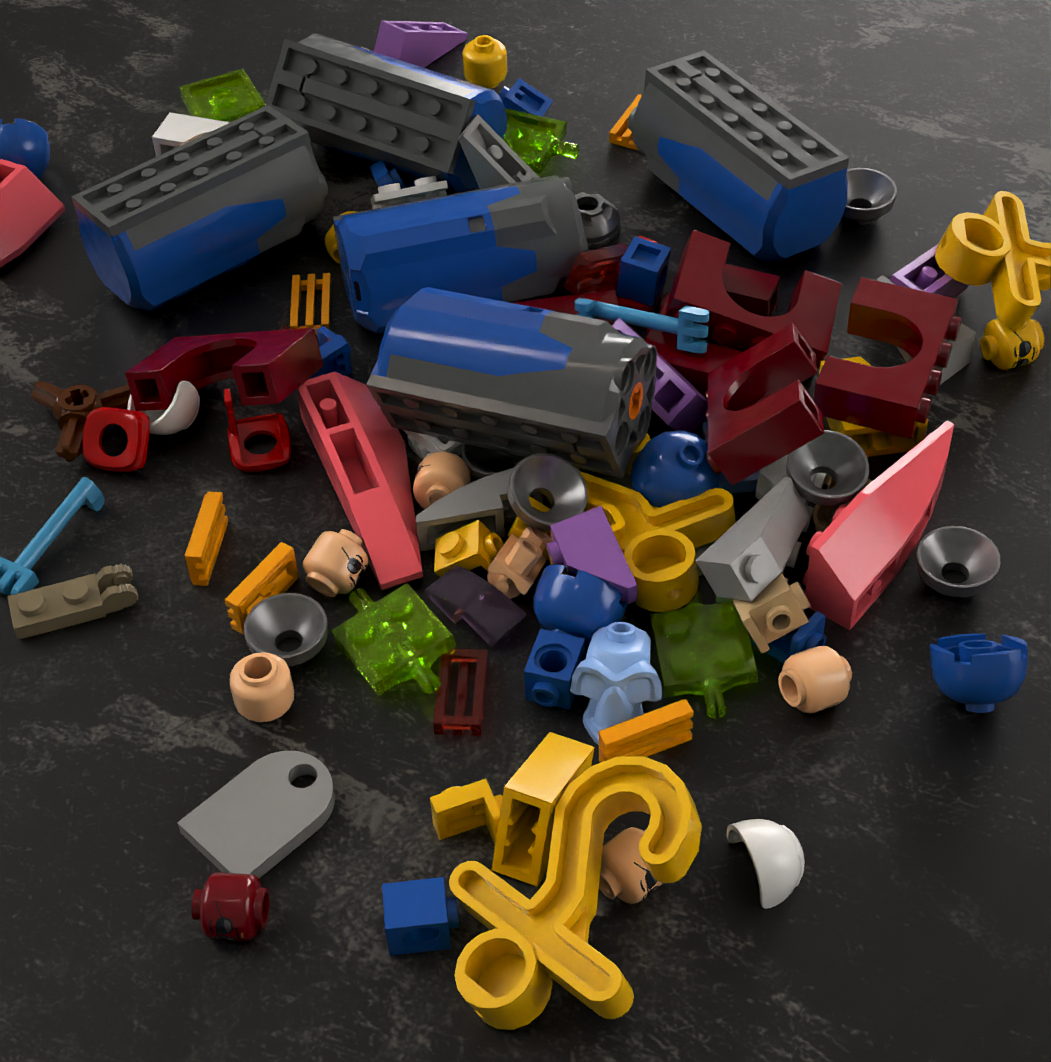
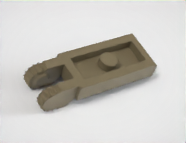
[7,563,138,639]

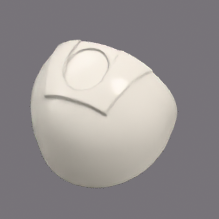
[127,381,200,435]
[726,819,805,909]

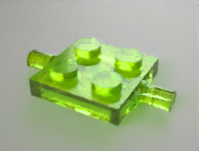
[503,108,580,174]
[331,583,456,695]
[650,585,758,718]

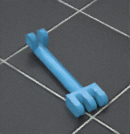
[574,298,710,353]
[0,477,105,595]

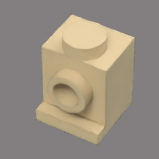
[733,572,811,653]

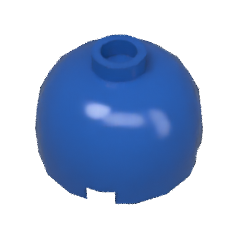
[0,118,51,179]
[630,430,721,508]
[533,565,628,646]
[930,633,1028,713]

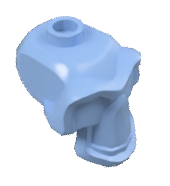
[570,622,662,745]

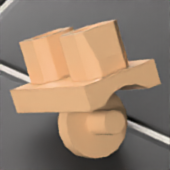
[487,525,552,599]

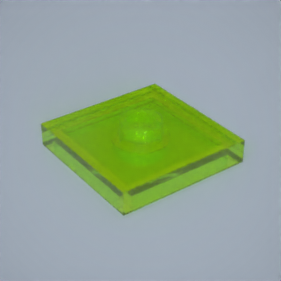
[179,69,265,122]

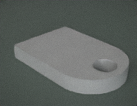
[177,751,335,879]

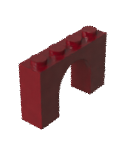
[665,230,842,377]
[644,264,780,399]
[814,277,962,439]
[705,323,824,486]
[125,328,324,411]

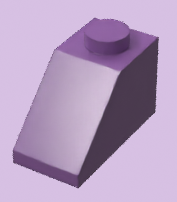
[546,506,637,604]

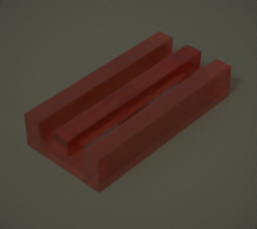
[564,243,628,295]
[433,648,488,736]

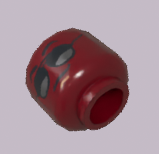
[191,872,270,941]

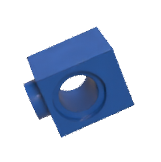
[616,236,671,307]
[524,629,585,710]
[382,877,459,956]

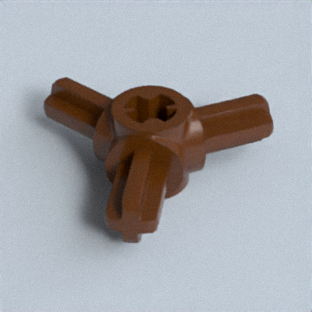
[31,381,131,462]

